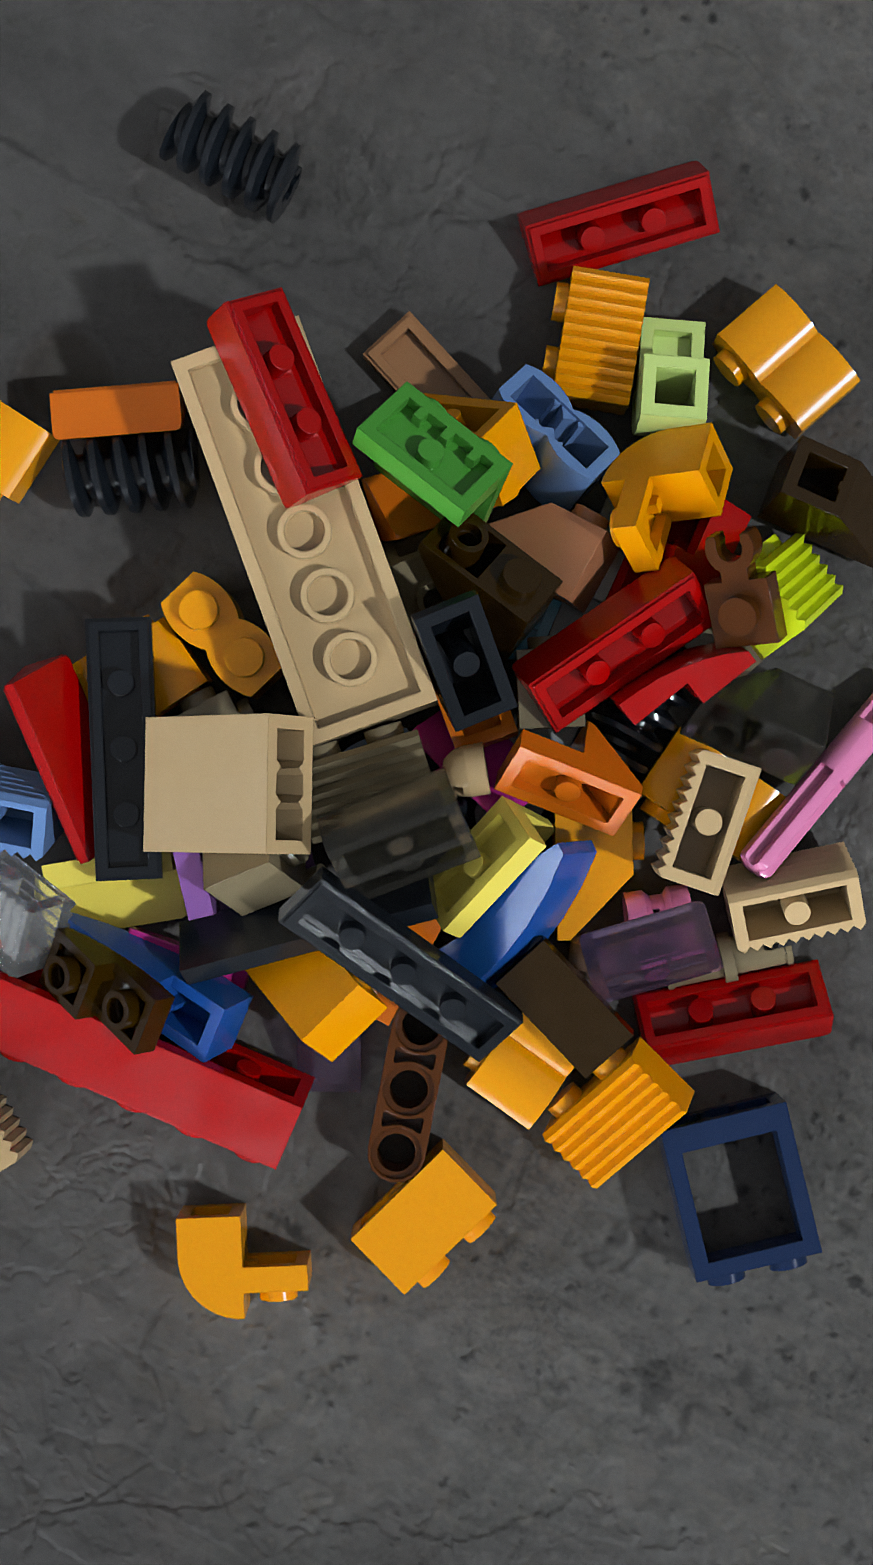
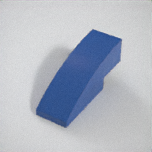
[439,840,597,989]
[42,911,253,1063]

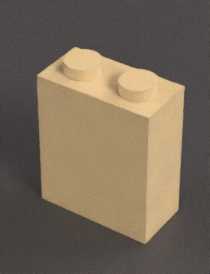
[143,713,313,854]

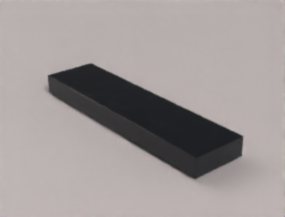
[85,617,163,881]
[179,855,438,985]
[278,866,523,1062]

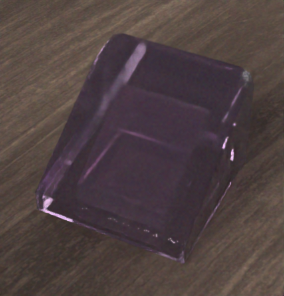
[297,1033,363,1092]

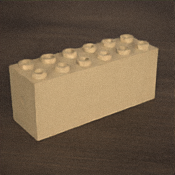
[170,315,438,747]

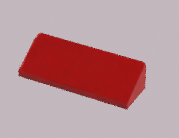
[517,161,720,286]
[207,287,362,508]
[512,556,712,733]
[3,654,95,864]
[632,959,834,1065]

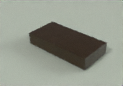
[496,936,634,1079]

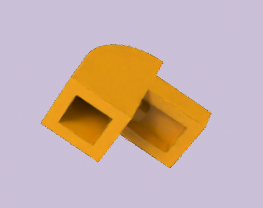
[601,422,733,573]
[176,1203,312,1319]

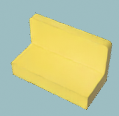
[433,796,555,938]
[41,852,187,928]

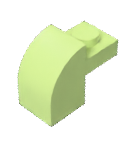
[632,317,710,436]

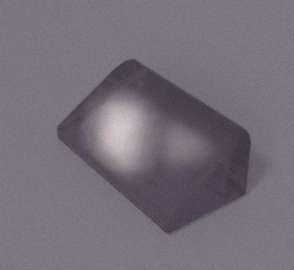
[579,901,723,1002]

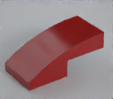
[610,642,756,725]

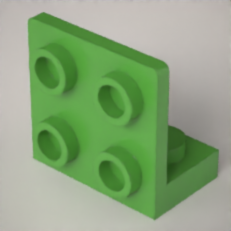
[352,382,513,527]

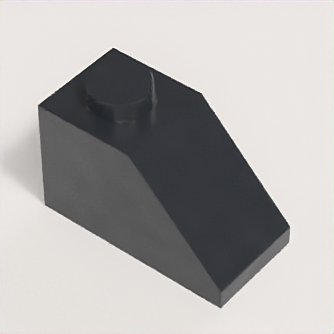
[411,589,518,732]

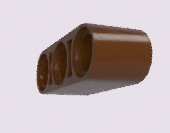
[368,1006,448,1182]

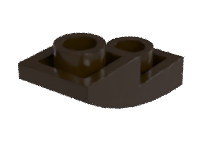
[39,927,175,1055]

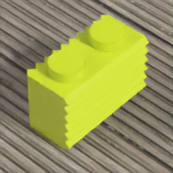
[750,533,843,660]

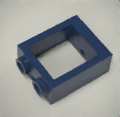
[658,1092,822,1286]

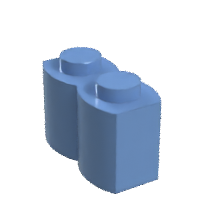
[492,364,620,511]

